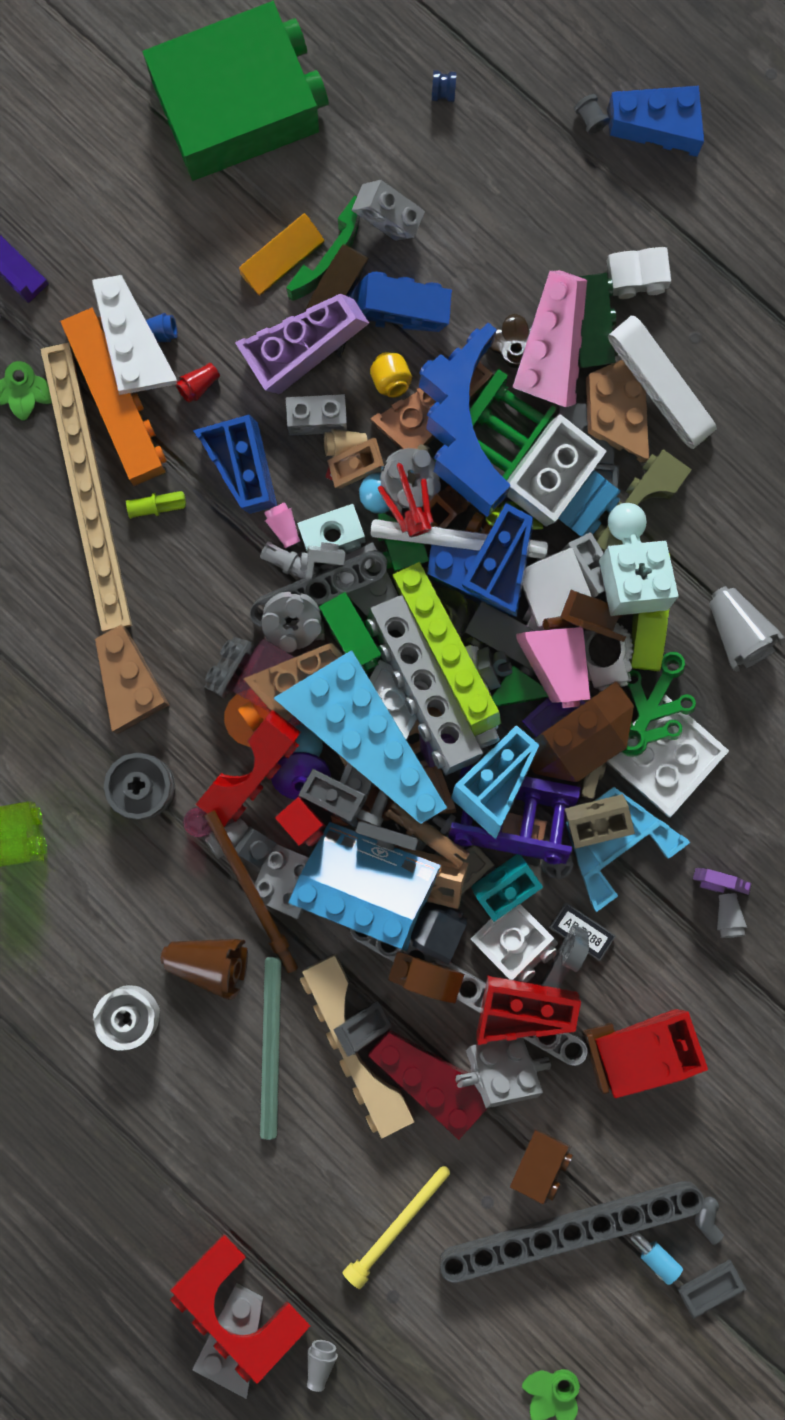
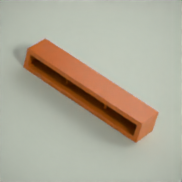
[60,307,167,486]

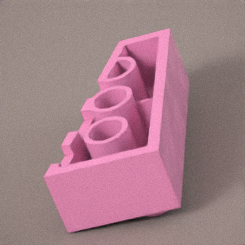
[513,270,587,407]

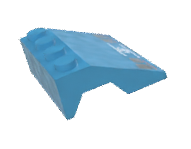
[288,822,441,952]

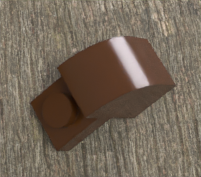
[422,484,473,529]
[388,951,465,1004]

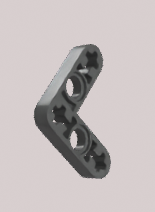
[540,924,589,988]

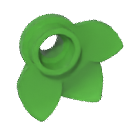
[0,361,52,421]
[522,1369,580,1420]

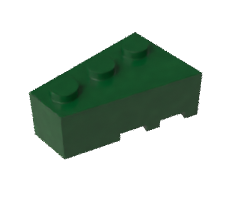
[578,273,619,368]

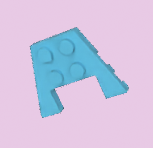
[565,787,690,912]

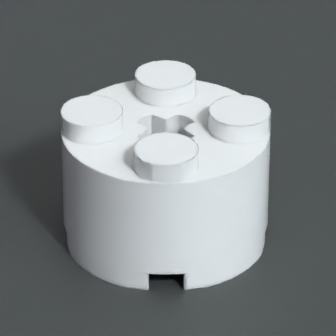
[93,985,160,1050]

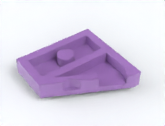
[693,868,752,895]

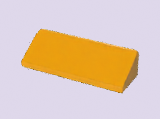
[239,213,325,296]

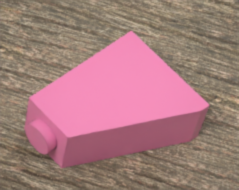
[516,627,590,708]

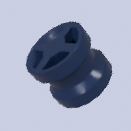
[432,70,456,102]

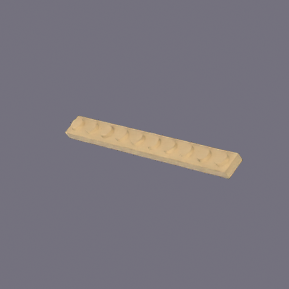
[41,343,132,632]

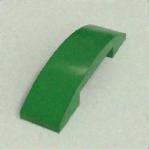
[286,195,359,301]

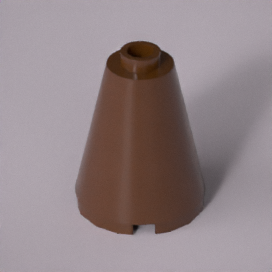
[161,939,248,1000]

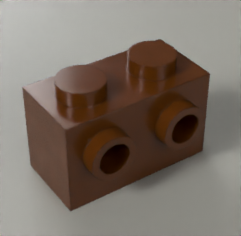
[510,1130,573,1204]

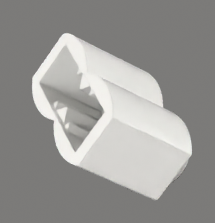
[607,247,671,299]

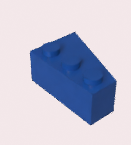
[607,86,704,157]
[351,271,452,332]
[193,415,277,514]
[462,503,534,617]
[427,545,512,617]

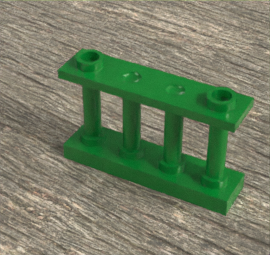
[434,369,557,481]

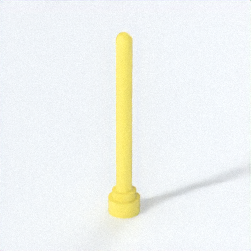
[342,1166,450,1289]

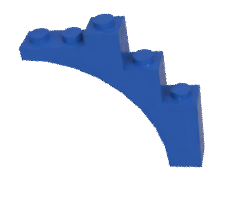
[419,322,511,517]

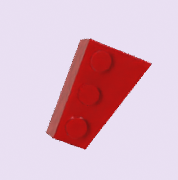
[476,976,581,1045]

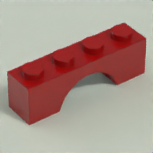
[196,710,301,827]

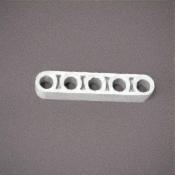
[608,316,717,449]

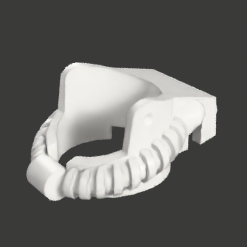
[584,623,634,691]

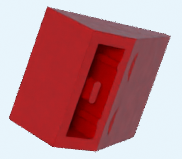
[595,1009,708,1098]

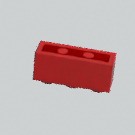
[275,797,326,846]

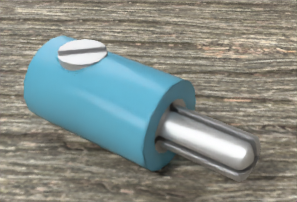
[631,1231,683,1285]

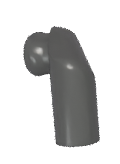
[695,1197,724,1245]

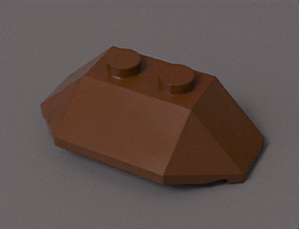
[530,681,634,782]

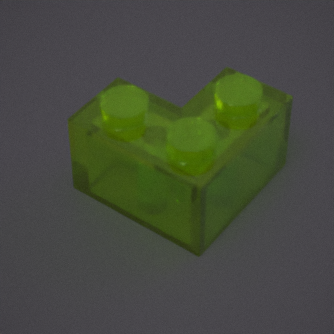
[0,801,47,867]

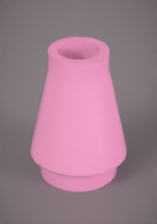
[264,503,301,548]

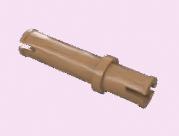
[385,802,470,868]

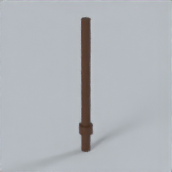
[204,810,298,973]

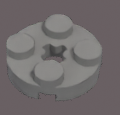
[380,448,441,509]
[262,592,321,652]

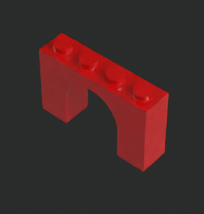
[170,1234,310,1384]

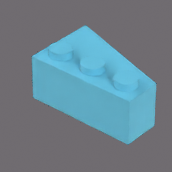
[451,725,539,839]

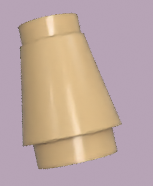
[324,429,367,457]

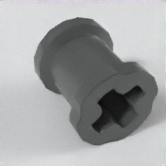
[574,94,610,135]

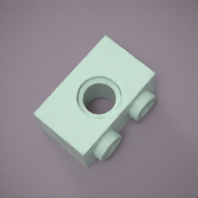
[297,504,365,563]

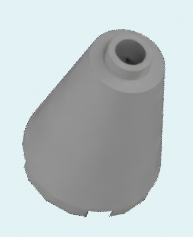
[709,586,785,672]

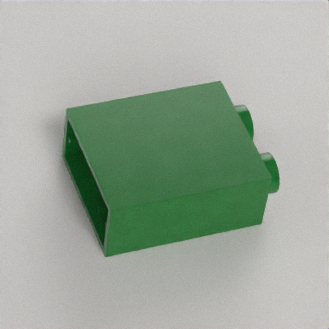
[142,0,329,181]

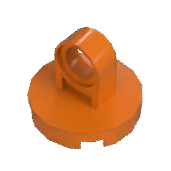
[224,689,271,747]

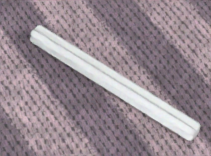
[371,519,548,559]

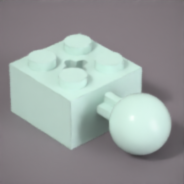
[599,503,679,616]

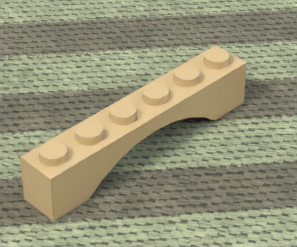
[300,954,414,1139]

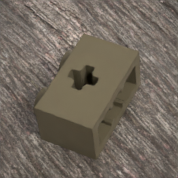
[564,794,635,849]

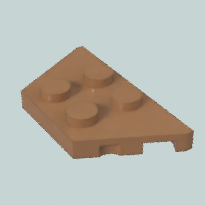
[586,360,649,462]

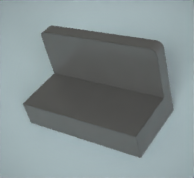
[298,769,367,829]

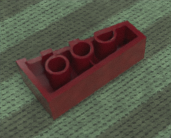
[368,1029,487,1140]

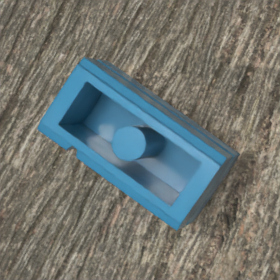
[558,470,620,537]

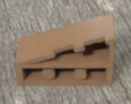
[95,624,169,734]

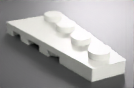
[92,275,177,395]

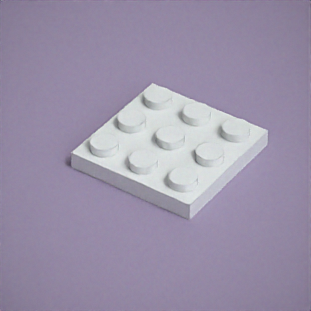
[607,694,729,818]

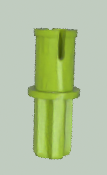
[126,491,186,519]

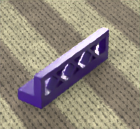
[0,235,49,303]

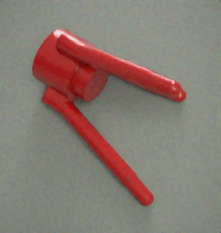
[378,463,434,537]

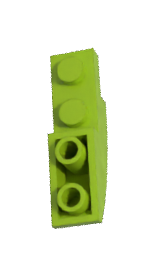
[630,553,670,671]

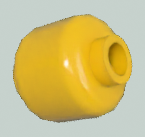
[370,352,412,397]

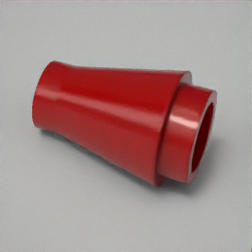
[175,362,220,403]

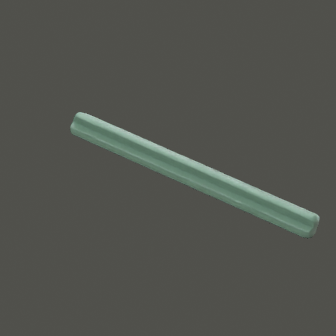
[260,957,281,1140]

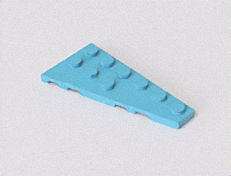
[273,650,447,824]

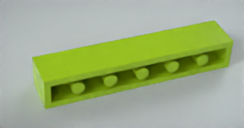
[393,562,501,737]

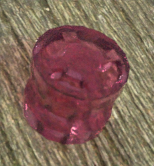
[183,807,212,837]

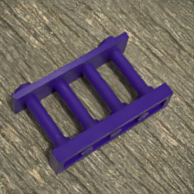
[448,765,580,865]

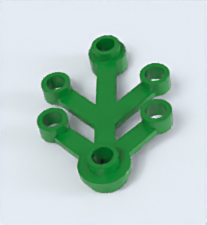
[622,652,696,757]

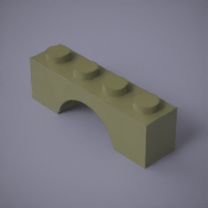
[594,450,692,553]

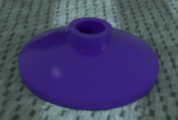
[271,752,331,800]

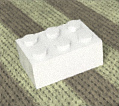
[507,414,607,526]

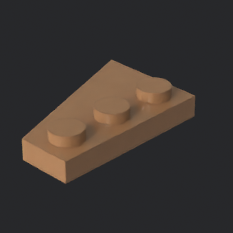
[243,643,343,721]

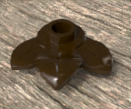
[490,314,531,368]

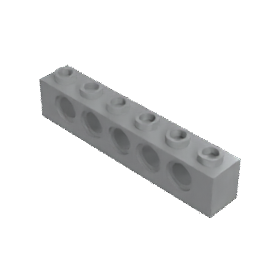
[366,595,483,776]

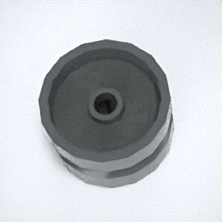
[104,753,176,820]

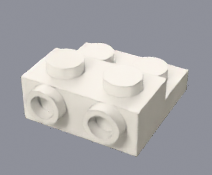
[471,904,558,983]

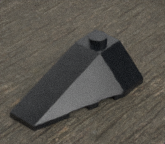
[411,903,468,965]

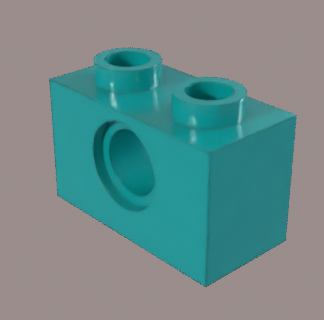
[471,854,543,922]

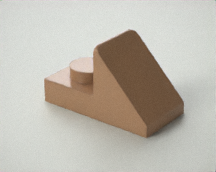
[327,438,384,488]

